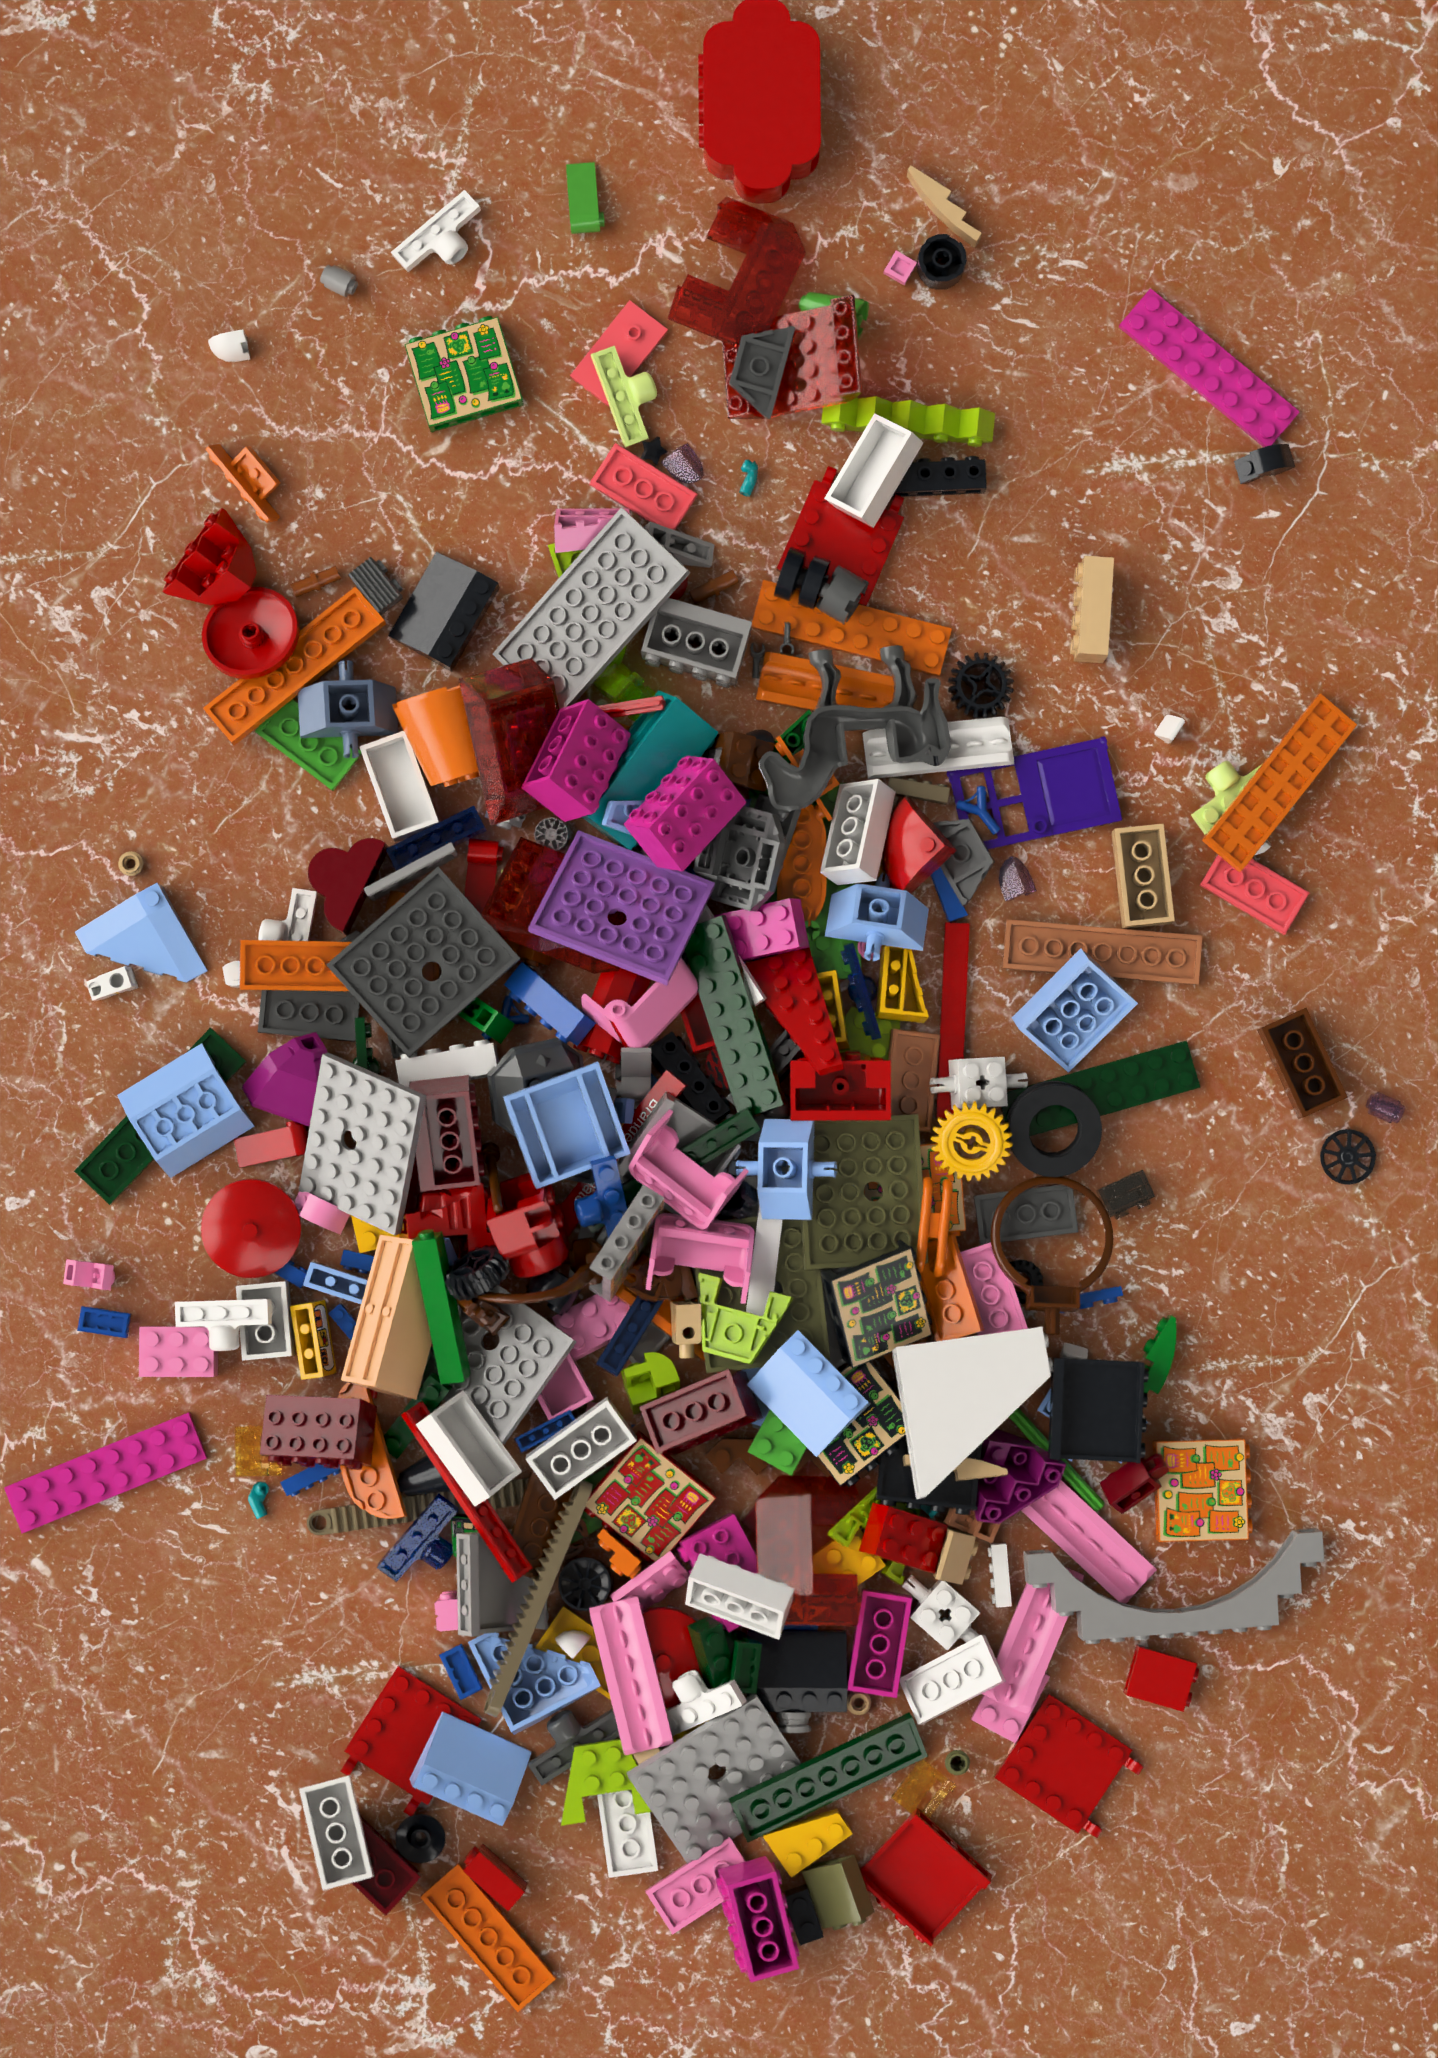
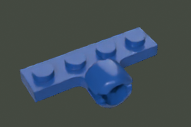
[574,1155,627,1239]

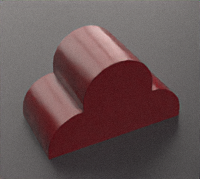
[308,838,390,936]

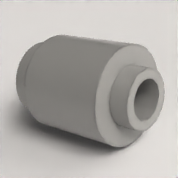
[320,265,358,298]

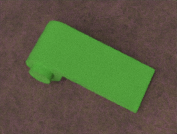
[566,162,605,234]

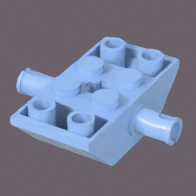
[825,873,929,961]
[736,1119,837,1220]

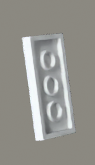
[899,1635,1006,1725]
[597,1790,658,1878]

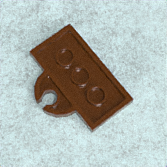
[500,1472,588,1578]

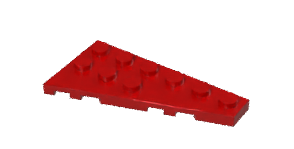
[745,948,844,1076]

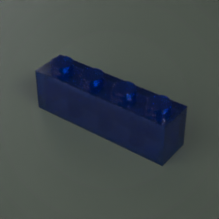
[386,806,487,871]

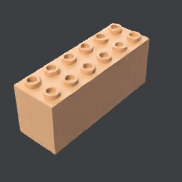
[341,1235,432,1400]

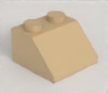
[932,1527,979,1585]

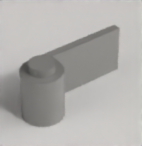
[616,1048,651,1102]

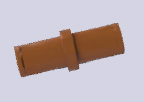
[290,566,341,598]
[689,570,739,605]

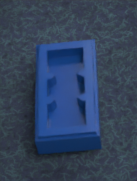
[77,1306,131,1338]
[439,1644,483,1700]

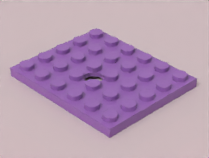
[528,830,715,985]

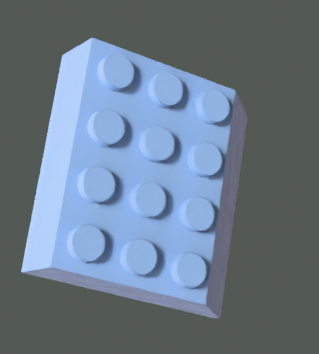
[503,1062,631,1189]

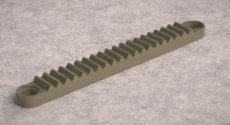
[307,1478,528,1535]
[484,1480,592,1717]

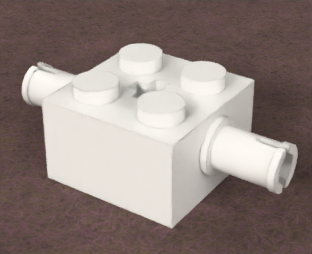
[929,1057,1028,1109]
[902,1575,980,1651]

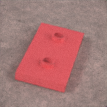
[570,300,668,407]
[589,443,698,531]
[1199,855,1309,935]

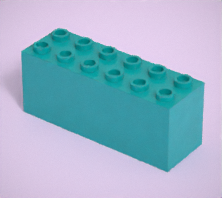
[582,690,719,850]

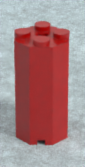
[573,962,651,1065]

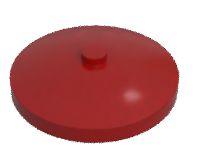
[202,587,300,679]
[201,1178,301,1278]
[642,1607,703,1708]

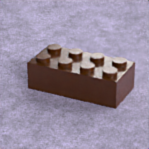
[1257,1008,1348,1119]

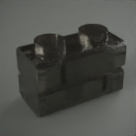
[1096,1170,1155,1220]

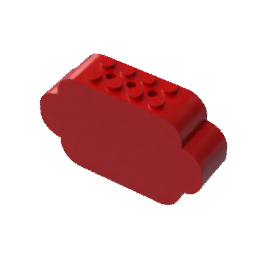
[698,0,821,203]

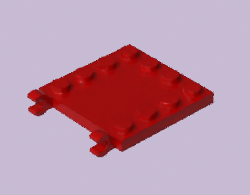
[776,466,904,606]
[341,1665,482,1816]
[994,1693,1143,1838]

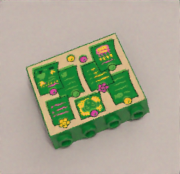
[404,316,524,433]

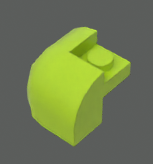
[621,1352,680,1415]

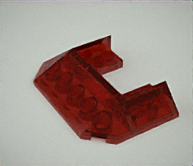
[668,197,806,346]
[755,1475,863,1626]

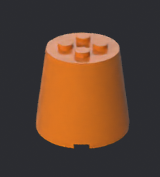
[392,676,501,787]

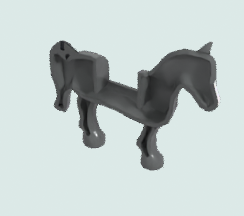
[759,645,951,823]

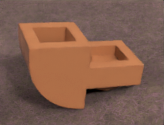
[944,1508,1001,1543]

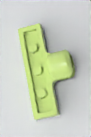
[591,345,657,447]
[1191,761,1262,835]

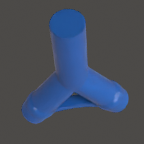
[956,786,1001,835]
[481,995,530,1041]

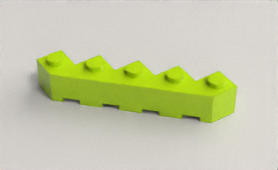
[821,392,995,447]

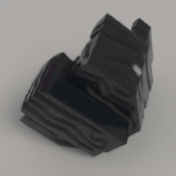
[720,1173,758,1220]

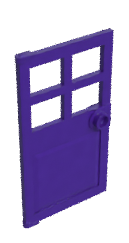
[947,736,1122,849]

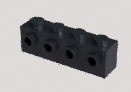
[891,456,987,498]
[648,1032,730,1124]

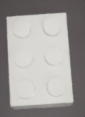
[236,1281,295,1361]

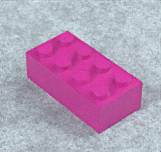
[714,898,809,962]
[847,1588,912,1698]

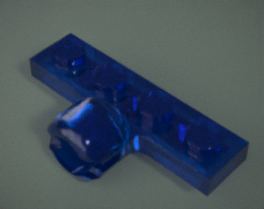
[840,942,882,1041]
[377,1494,458,1582]

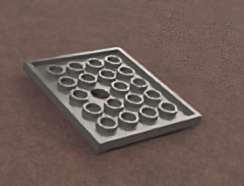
[326,867,521,1058]

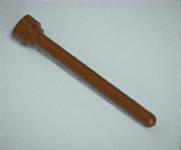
[481,1142,503,1213]

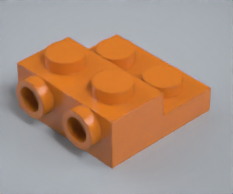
[597,1527,643,1579]

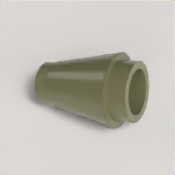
[945,1750,970,1775]

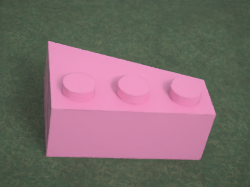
[554,508,629,553]

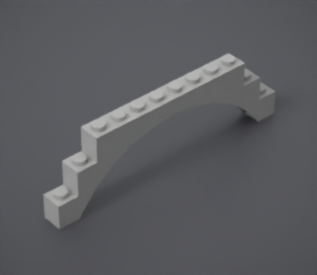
[1023,1528,1324,1644]

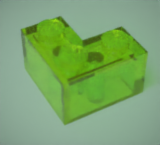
[593,661,656,722]

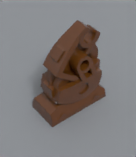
[623,1262,698,1303]
[455,1297,510,1336]

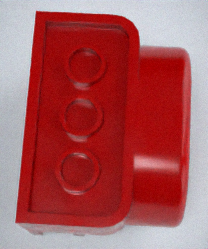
[790,1050,891,1121]
[486,1172,569,1278]

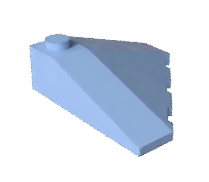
[75,883,208,983]
[468,1632,601,1735]

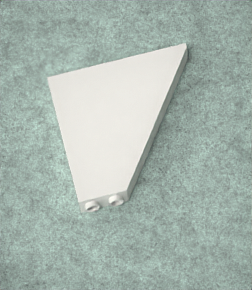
[892,1327,1053,1500]

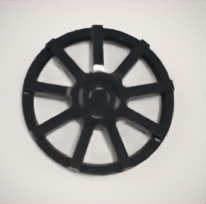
[1320,1129,1376,1185]

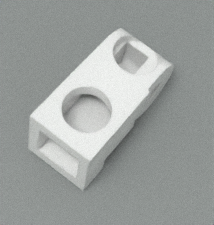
[86,966,139,1001]

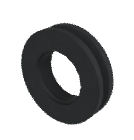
[1005,1081,1102,1177]

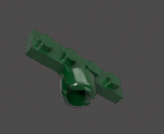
[352,1017,381,1075]
[384,1372,452,1459]

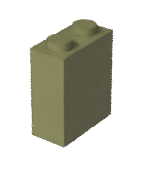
[802,1855,875,1930]

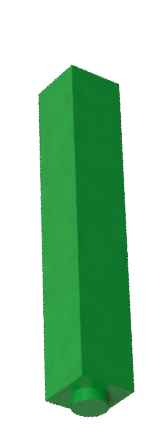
[412,1229,471,1384]

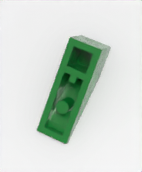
[458,998,515,1044]

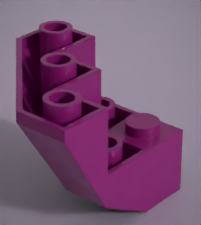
[242,1032,328,1127]
[974,1429,1067,1524]

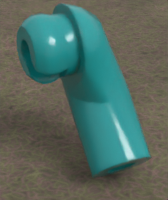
[739,459,758,497]
[248,1482,269,1519]

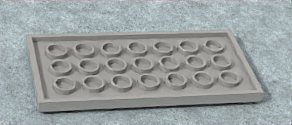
[493,507,691,717]

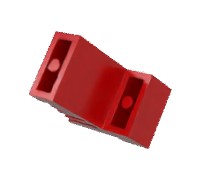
[399,1183,497,1258]

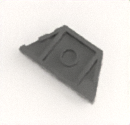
[729,326,795,420]
[933,819,995,906]

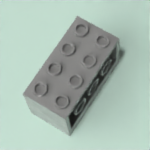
[641,598,752,688]

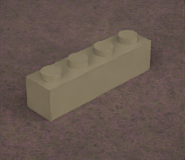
[888,776,950,805]

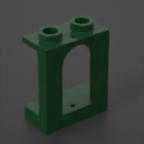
[724,1630,762,1694]

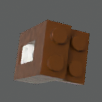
[703,731,775,792]

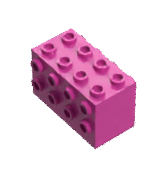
[521,699,631,822]
[624,756,747,872]
[676,1513,768,1632]
[716,1856,800,1983]

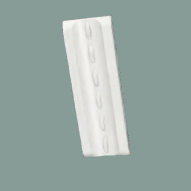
[863,716,1014,779]

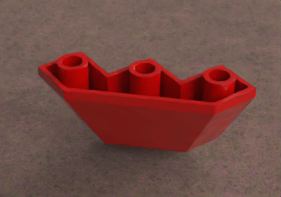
[162,508,257,605]

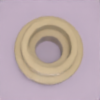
[118,851,143,876]
[847,1691,871,1715]

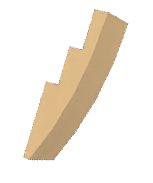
[907,165,982,248]
[903,1455,1008,1481]

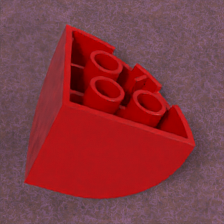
[882,796,957,894]

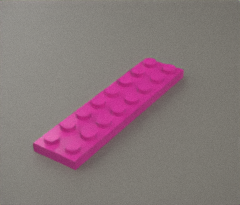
[1119,288,1300,447]
[4,1412,208,1533]

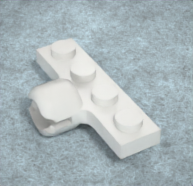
[391,190,481,272]
[258,888,318,941]
[175,1299,272,1351]
[666,1670,747,1736]

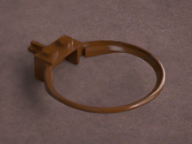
[990,1176,1114,1335]
[478,1237,603,1304]

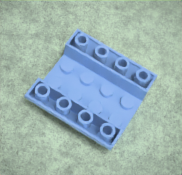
[117,1043,255,1178]

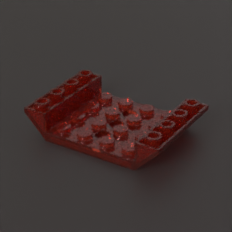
[720,295,862,419]

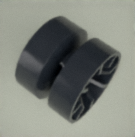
[774,547,830,610]
[558,1557,614,1611]

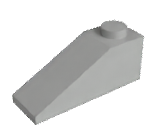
[644,522,715,568]

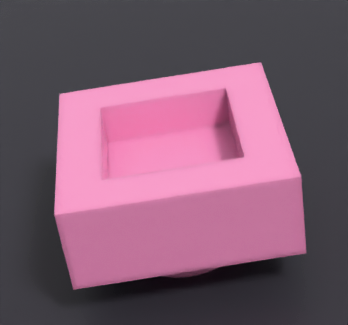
[883,251,917,285]

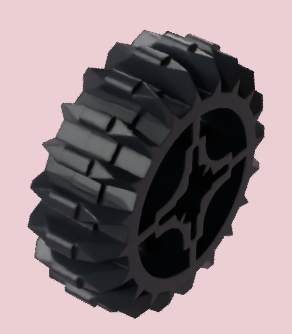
[948,652,1014,718]
[445,1245,511,1301]

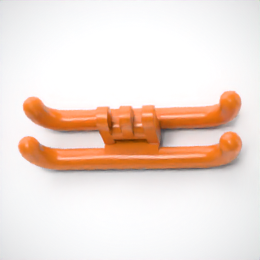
[915,1176,953,1277]

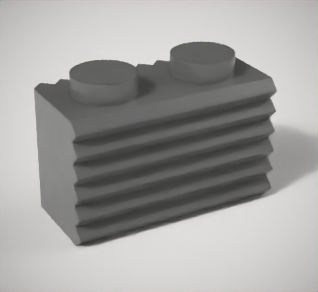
[348,557,403,615]

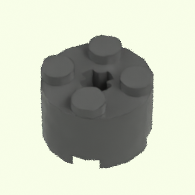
[815,565,869,624]

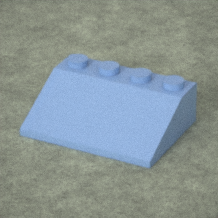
[1012,949,1138,1073]
[747,1330,870,1457]
[409,1711,532,1826]

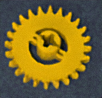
[931,1101,1013,1182]

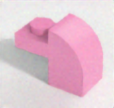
[294,1191,350,1235]
[63,1259,115,1290]

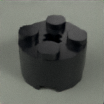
[917,234,967,290]
[526,1269,582,1316]

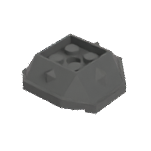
[693,806,787,912]
[487,1037,584,1138]

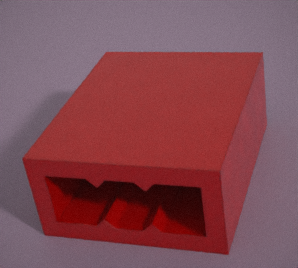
[1123,1644,1199,1712]
[463,1844,528,1911]

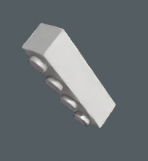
[987,1543,1012,1608]

